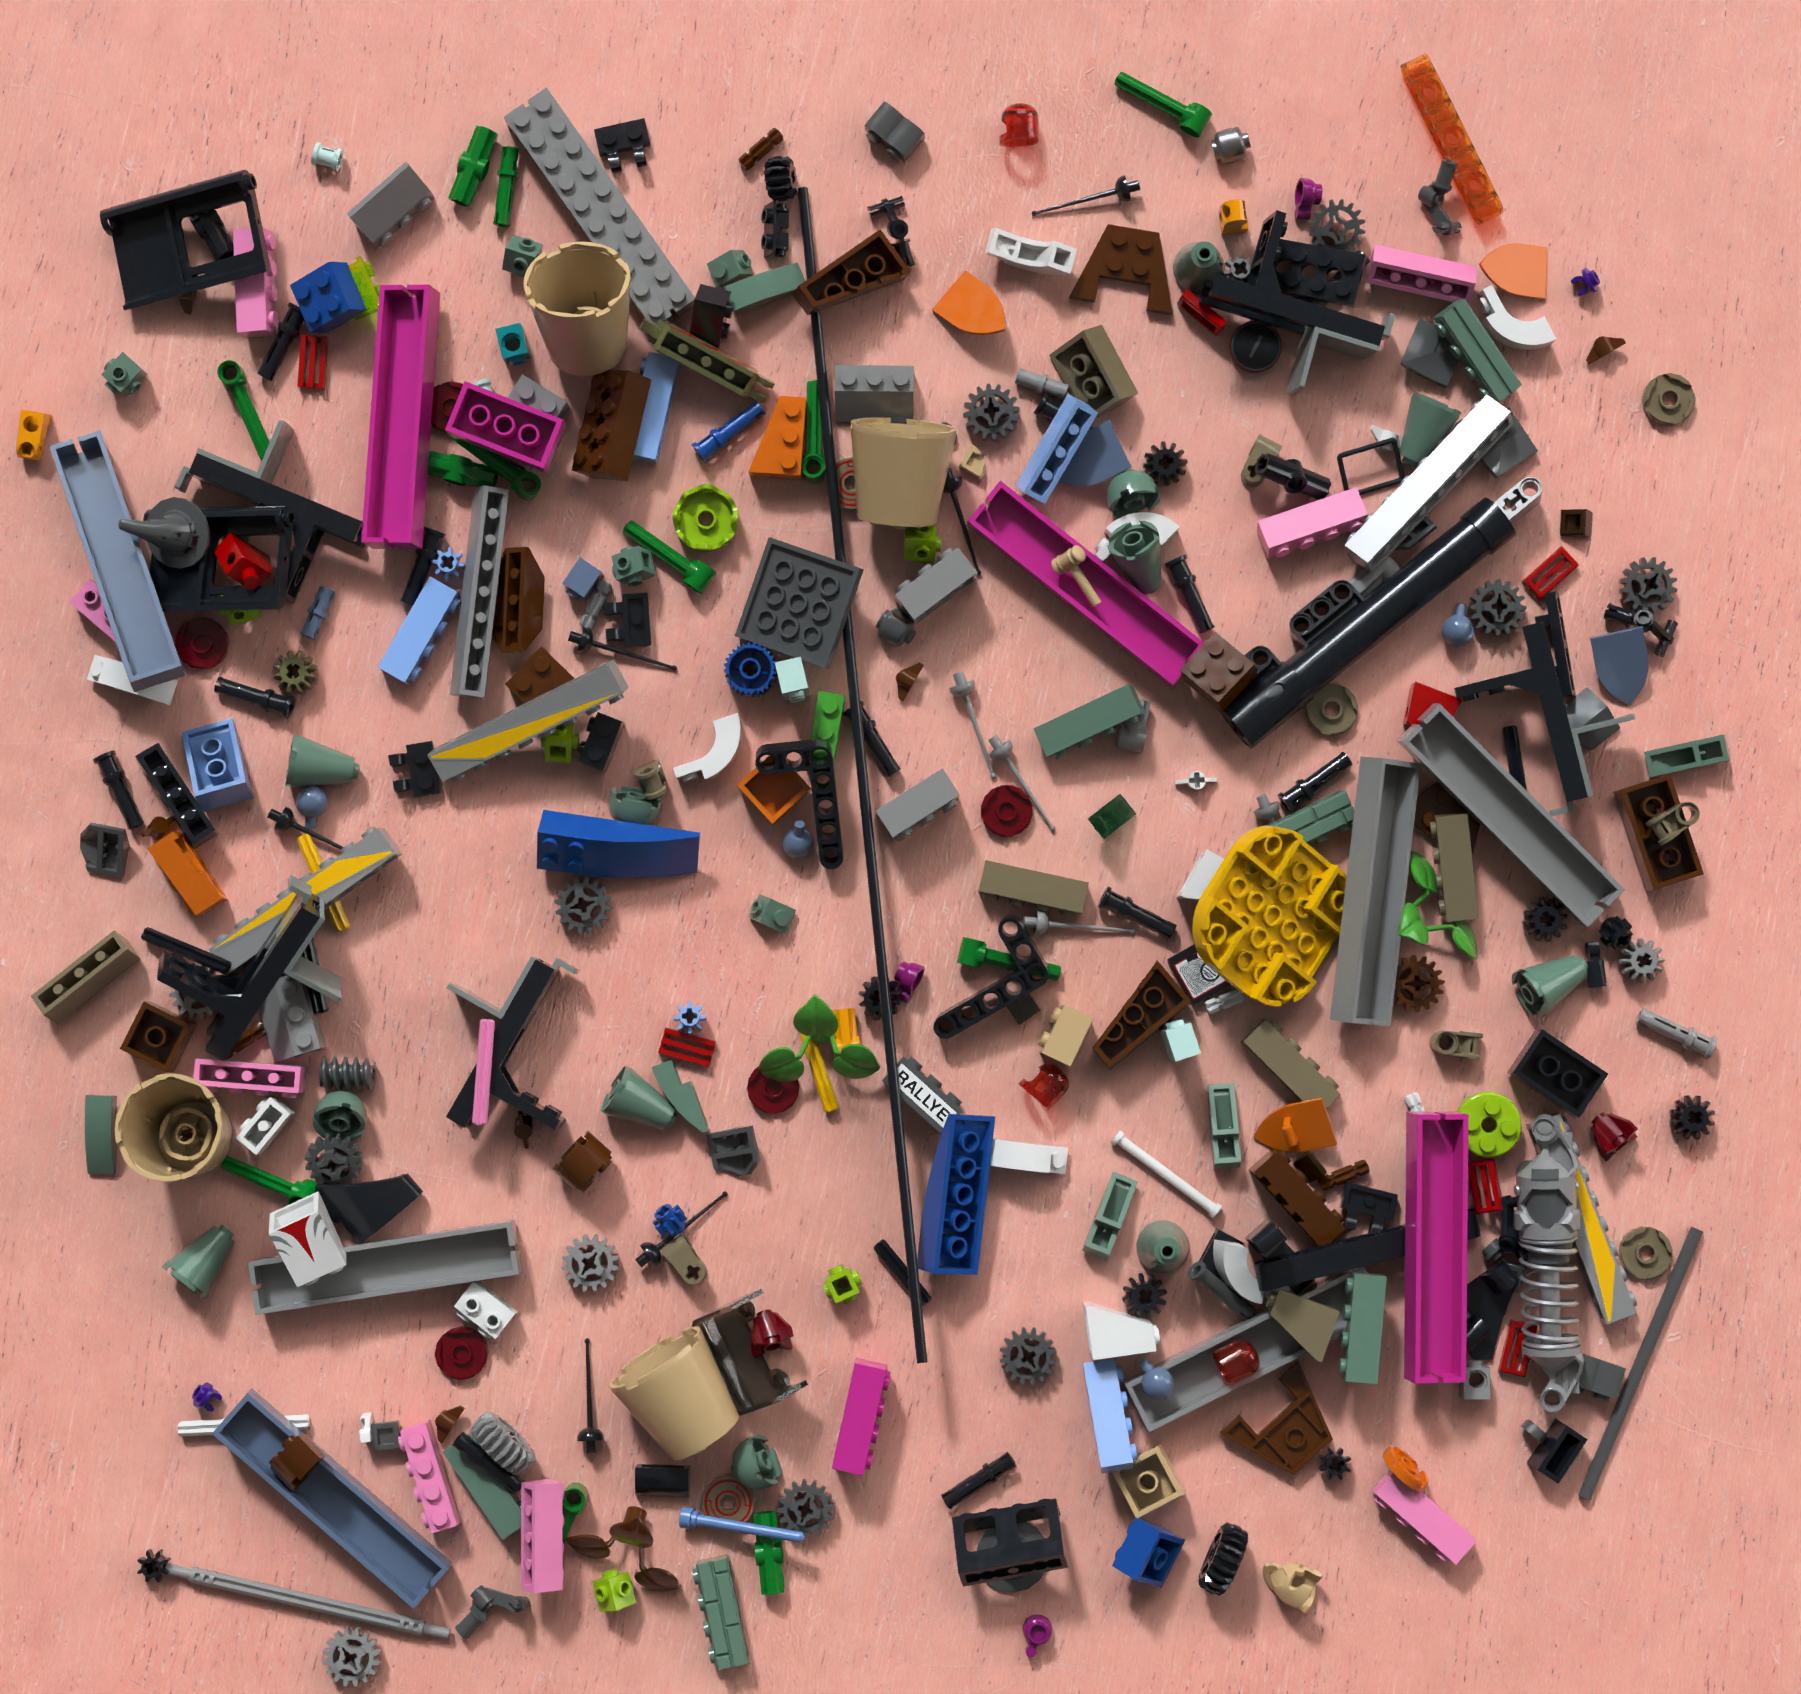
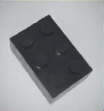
[1507,1029,1608,1118]

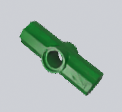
[448,126,498,207]
[428,450,498,487]
[754,1511,785,1595]

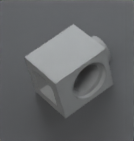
[1459,1360,1490,1400]

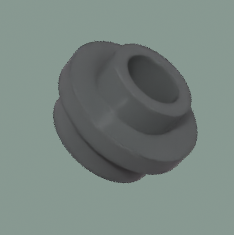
[1482,1238,1506,1262]

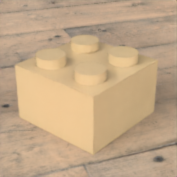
[1038,1005,1093,1067]
[1112,1444,1186,1518]

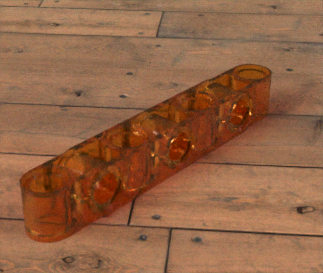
[1400,54,1504,225]

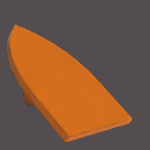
[1478,243,1547,299]
[932,271,1006,335]
[1254,1097,1337,1152]

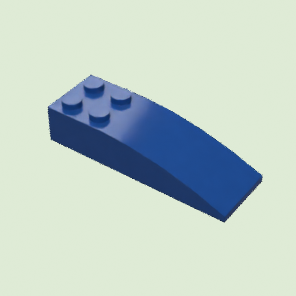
[537,810,700,878]
[917,1114,995,1275]

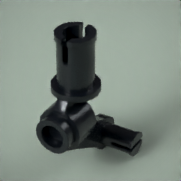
[867,196,915,267]
[1604,603,1678,657]
[1492,1195,1531,1270]

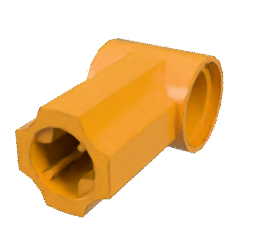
[832,1008,860,1058]

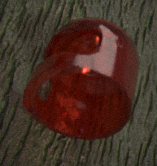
[999,103,1039,147]
[1018,1063,1069,1110]
[1211,1339,1260,1386]

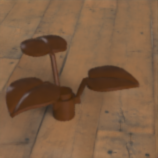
[565,1506,681,1592]

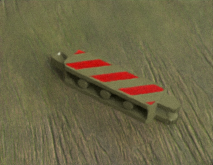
[639,318,775,403]

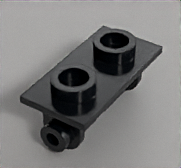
[761,200,789,258]

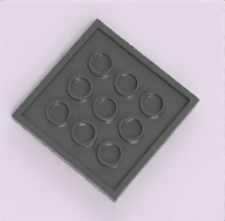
[735,537,864,669]

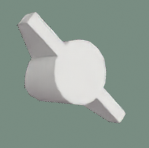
[1370,425,1402,451]
[1175,771,1217,790]

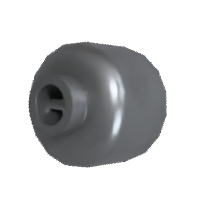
[1211,126,1251,164]

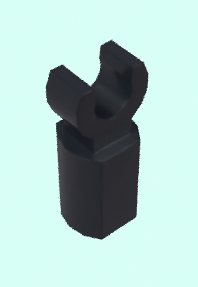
[1585,942,1607,988]

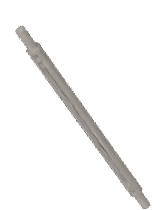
[165,1563,451,1639]

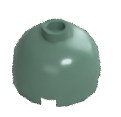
[1106,469,1160,517]
[609,786,663,825]
[313,1091,367,1142]
[731,1434,781,1490]

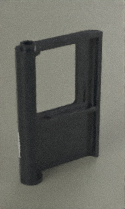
[100,170,270,311]
[143,505,295,611]

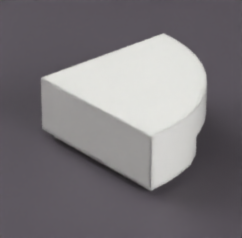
[360,1412,373,1443]

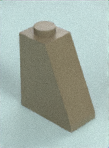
[1266,1288,1340,1362]

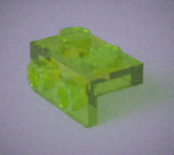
[348,256,380,320]

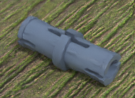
[300,586,336,640]

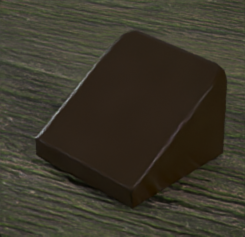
[1560,509,1593,538]
[1293,1152,1327,1183]

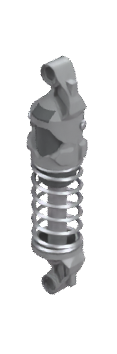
[1514,1114,1584,1413]

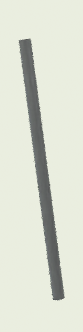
[1578,1227,1703,1500]

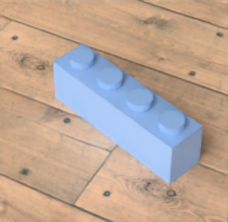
[633,352,681,464]
[1015,394,1098,504]
[378,577,461,685]
[1083,1358,1137,1473]

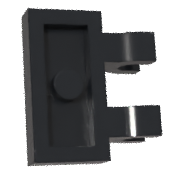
[594,118,651,173]
[604,593,651,647]
[388,741,441,797]
[1339,1182,1398,1233]

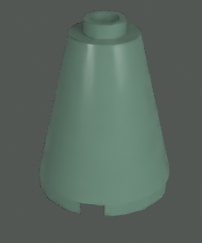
[1173,241,1225,294]
[1400,391,1461,468]
[1107,521,1162,594]
[285,735,359,787]
[1512,955,1588,1019]
[600,1066,677,1130]
[1136,1220,1189,1273]
[162,1225,235,1300]

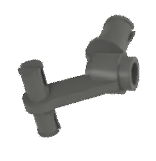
[1418,159,1462,235]
[455,1585,530,1639]

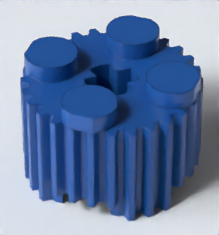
[724,642,777,698]

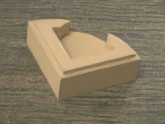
[959,444,985,480]

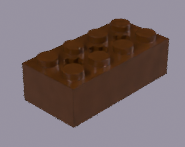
[571,370,651,481]
[1613,774,1704,891]

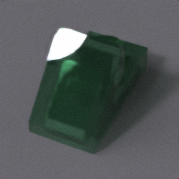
[1088,794,1136,839]

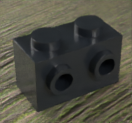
[690,284,734,348]
[577,712,625,772]

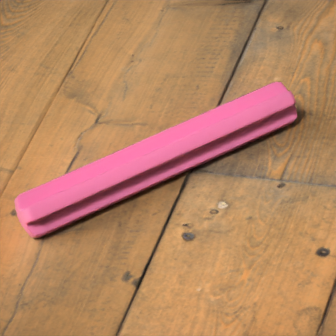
[472,1019,495,1125]

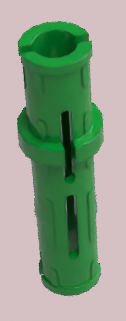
[493,146,519,227]

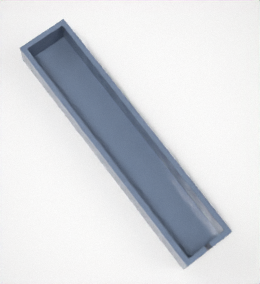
[49,430,185,692]
[212,1389,452,1609]

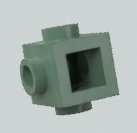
[502,235,543,277]
[101,352,148,397]
[611,546,656,587]

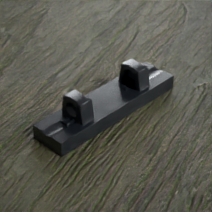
[1535,591,1576,698]

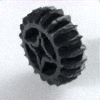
[1198,1522,1248,1596]

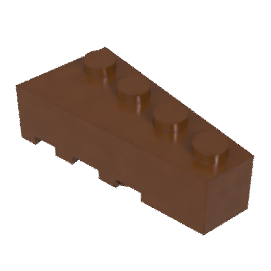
[792,229,911,315]
[1248,1149,1346,1246]

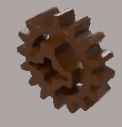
[1394,955,1445,1012]

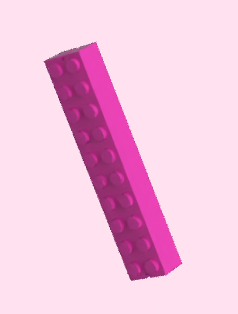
[361,284,440,549]
[967,480,1204,688]
[1404,1111,1469,1384]

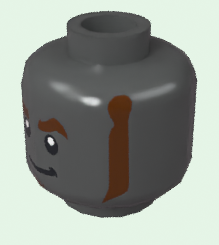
[876,609,916,647]

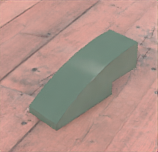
[724,263,805,315]
[1644,734,1731,777]
[651,1060,710,1133]
[1207,1083,1241,1170]
[85,1095,117,1175]
[1081,1172,1138,1260]

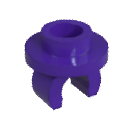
[1571,268,1600,296]
[192,1382,222,1412]

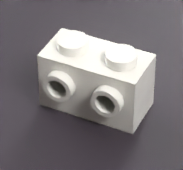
[236,1096,296,1155]
[454,1281,518,1339]

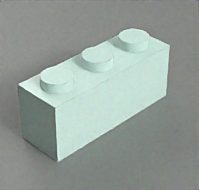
[775,657,810,704]
[1160,1019,1201,1062]

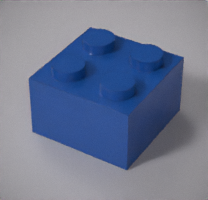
[290,261,367,333]
[1112,1518,1185,1588]

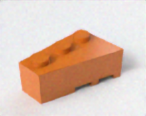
[748,396,807,481]
[147,831,228,917]

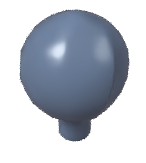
[1442,603,1474,648]
[296,785,328,829]
[782,820,814,859]
[1138,1357,1174,1400]

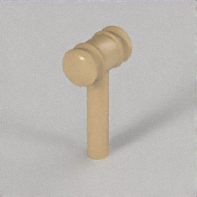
[1051,545,1102,607]

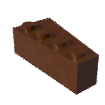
[1093,960,1191,1070]

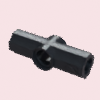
[187,184,234,261]
[1255,453,1331,499]

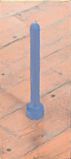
[679,1507,805,1543]

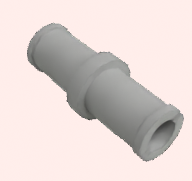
[1015,368,1070,400]

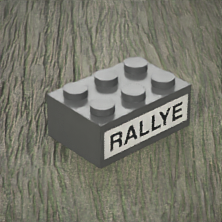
[882,1056,963,1134]

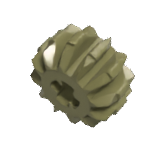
[273,650,318,695]

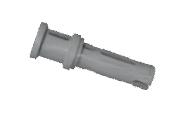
[1636,1008,1718,1059]

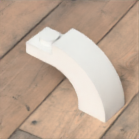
[985,227,1077,275]
[1478,285,1557,350]
[1094,512,1180,562]
[87,655,178,705]
[673,713,742,782]
[990,1139,1068,1174]
[1213,1239,1290,1304]

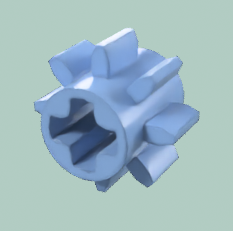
[432,547,465,581]
[673,1001,706,1035]

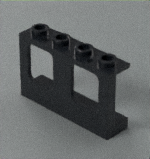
[952,1498,1068,1587]

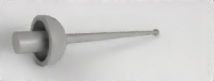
[949,671,996,779]
[988,734,1055,831]
[1253,794,1279,824]
[1023,910,1135,936]

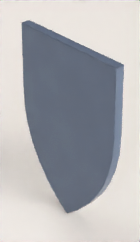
[1058,420,1132,487]
[1590,626,1649,705]

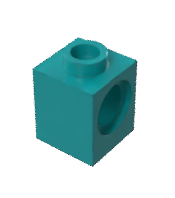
[495,322,531,366]

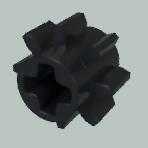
[1599,916,1633,949]
[1318,1447,1351,1480]
[137,1549,171,1582]

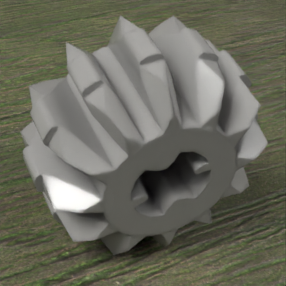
[1618,938,1665,983]

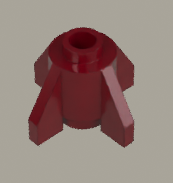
[1591,1112,1638,1162]
[751,1310,794,1358]

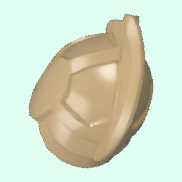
[1263,1562,1323,1613]

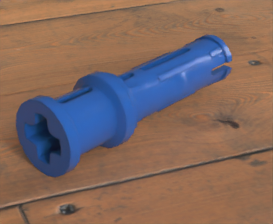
[691,401,766,463]

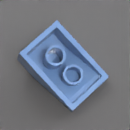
[182,718,254,812]

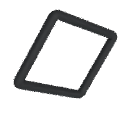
[1337,438,1405,495]

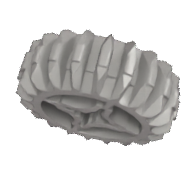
[471,1411,536,1476]

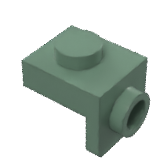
[707,250,753,287]
[749,894,796,934]

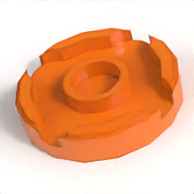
[1383,1446,1429,1492]

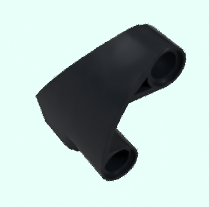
[315,1173,423,1244]
[1466,1261,1519,1360]

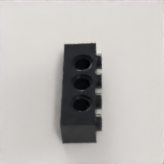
[135,743,217,849]

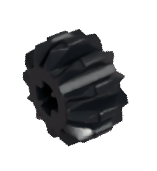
[764,156,798,201]
[1143,441,1188,487]
[1522,897,1568,942]
[858,976,904,1020]
[1669,1095,1715,1140]
[1122,1273,1167,1318]

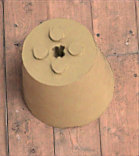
[524,242,631,376]
[851,417,956,530]
[115,1074,233,1182]
[609,1326,739,1461]

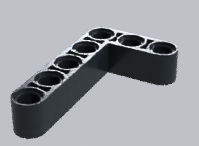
[755,739,843,869]
[933,914,1049,1039]
[1245,1220,1315,1295]

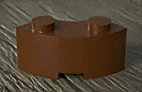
[269,1433,326,1492]

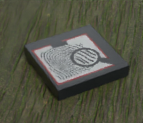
[1167,944,1230,1005]

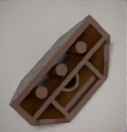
[492,547,545,653]

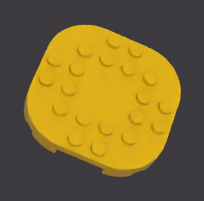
[1192,825,1347,1006]

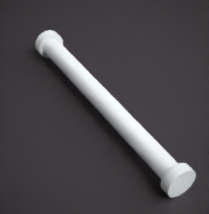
[1110,1130,1222,1218]

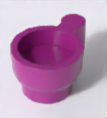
[1295,178,1323,220]
[894,961,925,1003]
[1023,1614,1052,1657]

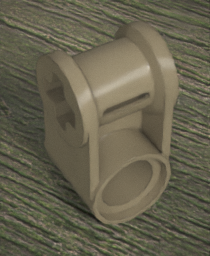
[1241,434,1282,488]
[634,759,668,800]
[1645,802,1700,846]
[1430,1031,1483,1060]
[661,1233,707,1284]

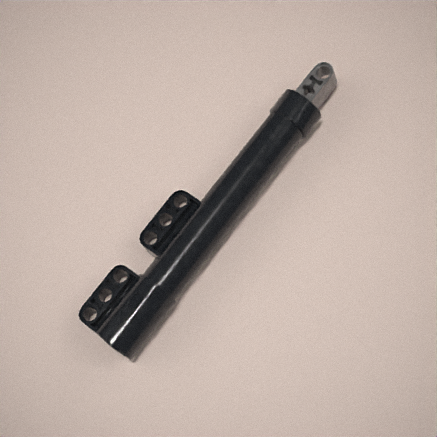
[1215,477,1542,749]

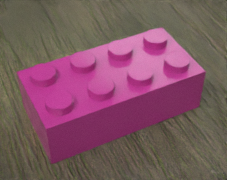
[445,381,567,474]
[832,1358,891,1476]

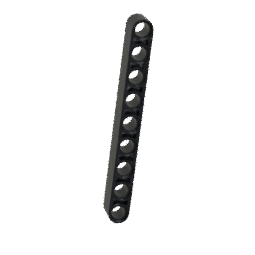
[1254,1208,1481,1291]

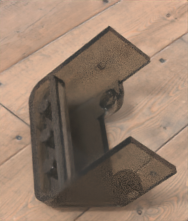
[692,1289,808,1416]

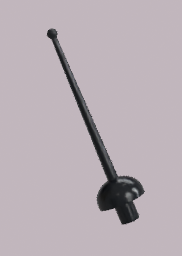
[1031,175,1141,216]
[943,467,981,576]
[568,627,677,671]
[267,807,343,850]
[635,1191,728,1268]
[577,1338,604,1453]

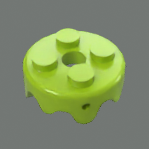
[672,484,739,552]
[1457,1091,1522,1158]

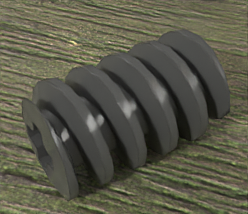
[319,1056,376,1091]

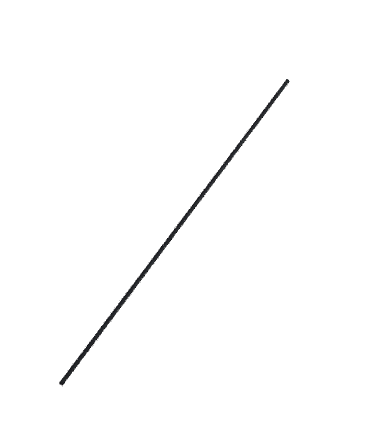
[798,187,928,1363]

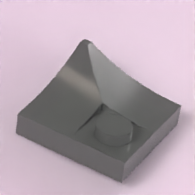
[1400,319,1459,388]
[1480,408,1538,478]

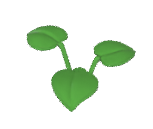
[1398,851,1477,960]
[759,994,881,1082]

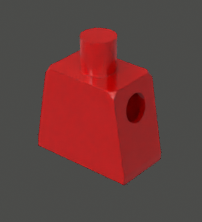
[214,532,272,590]
[1403,681,1462,727]

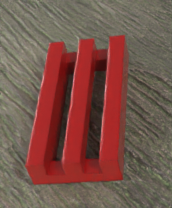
[1177,289,1227,336]
[297,335,328,390]
[1522,546,1579,601]
[658,1027,716,1067]
[1468,1158,1503,1215]
[1498,1319,1538,1378]

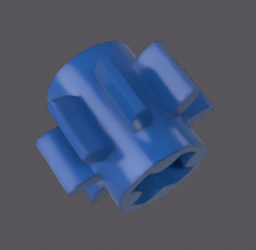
[653,1204,687,1237]

